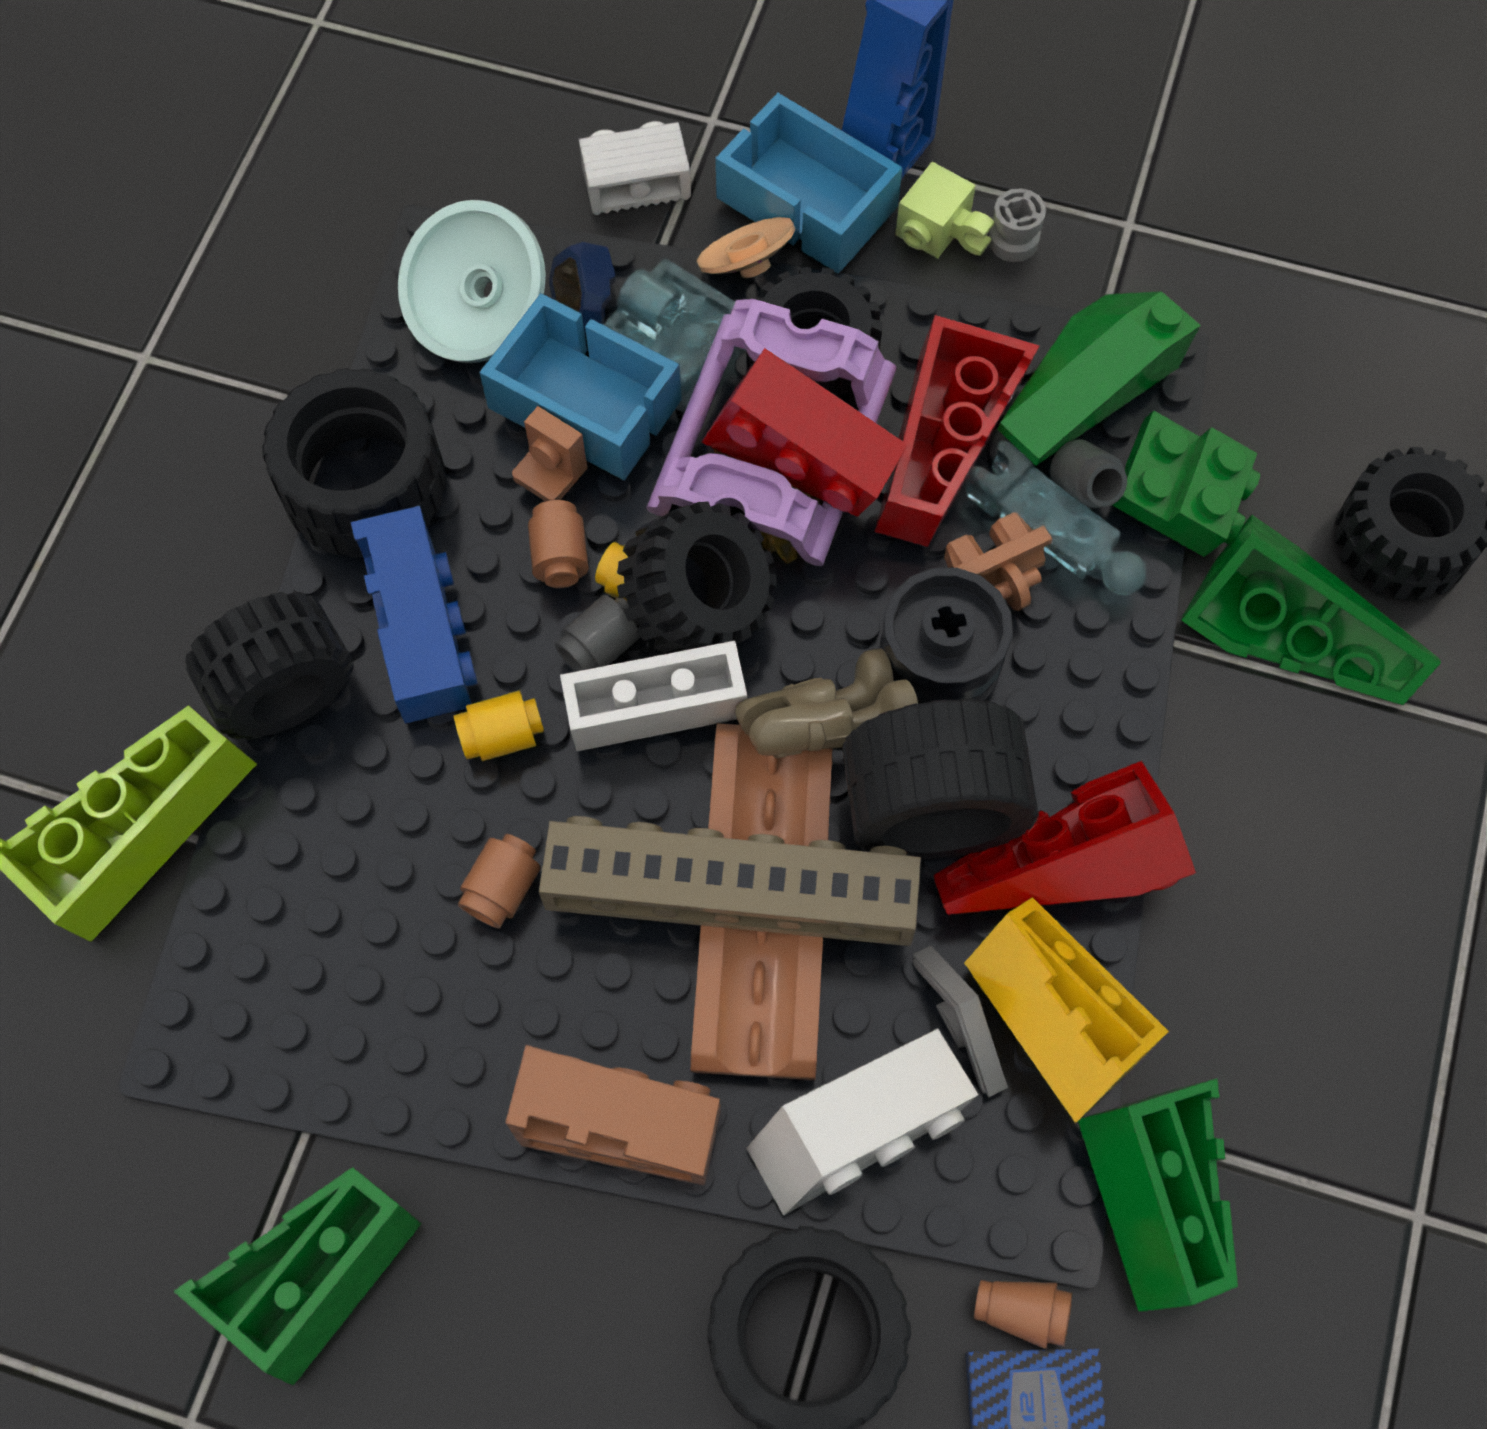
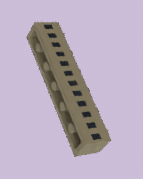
[539,816,921,946]

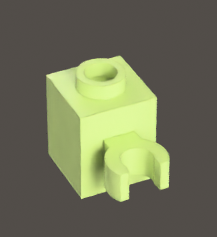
[895,162,995,258]

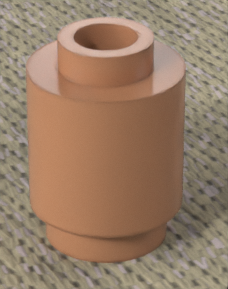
[528,500,589,588]
[458,834,541,928]

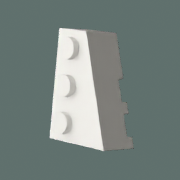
[746,1029,978,1215]

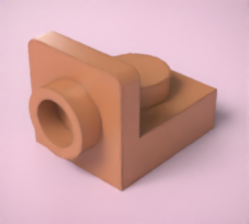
[512,406,588,501]

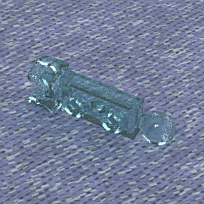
[965,440,1146,595]

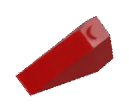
[933,761,1196,915]

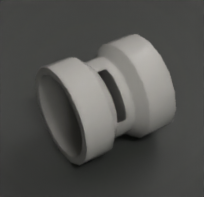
[989,188,1046,262]

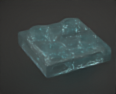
[603,258,735,395]

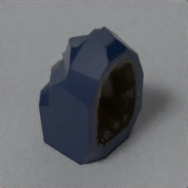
[549,242,616,336]

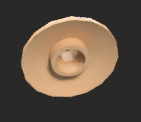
[697,217,795,278]

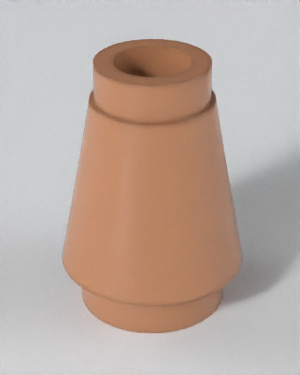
[974,1280,1073,1350]

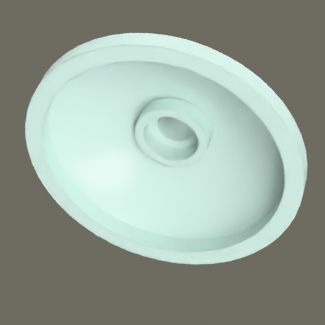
[398,200,546,363]

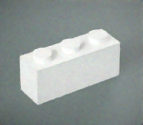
[560,641,747,751]

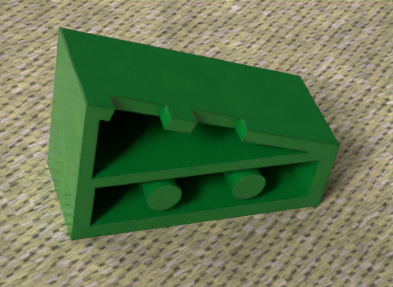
[1078,1078,1238,1312]
[174,1167,422,1386]

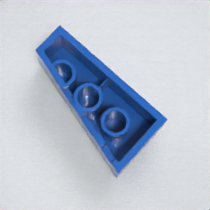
[841,0,953,180]

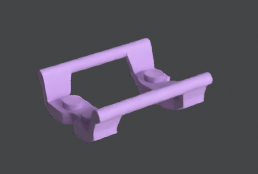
[646,299,897,566]

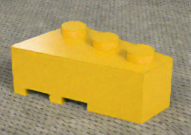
[964,897,1169,1123]

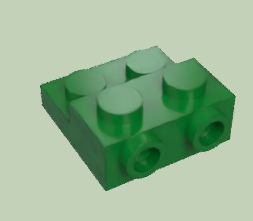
[1112,410,1260,557]

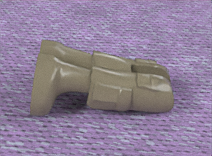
[735,648,918,759]

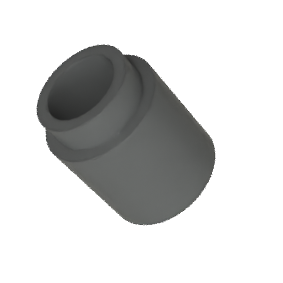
[1050,439,1127,508]
[555,595,640,672]

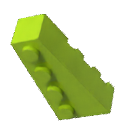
[0,705,257,942]

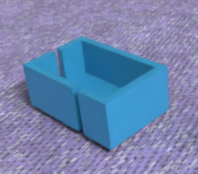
[715,93,903,274]
[479,293,682,480]

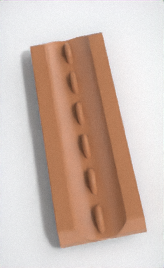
[690,723,833,1080]

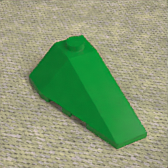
[997,291,1201,465]

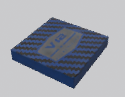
[966,1349,1106,1429]

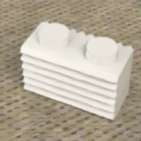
[579,121,691,215]

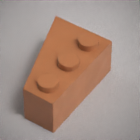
[506,1045,721,1186]

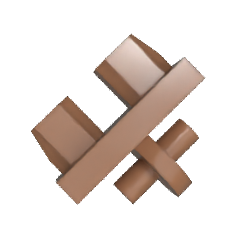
[944,512,1052,611]

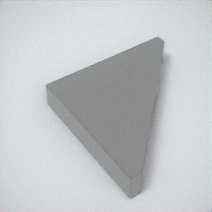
[912,946,1008,1097]

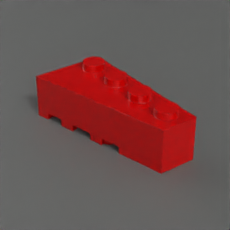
[874,315,1040,547]

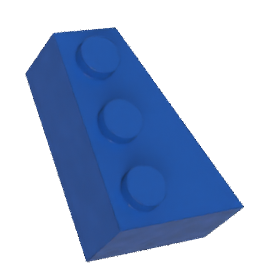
[351,506,478,724]

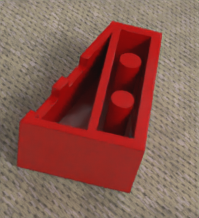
[701,348,908,517]

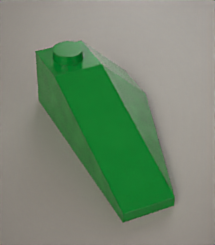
[1181,514,1441,705]

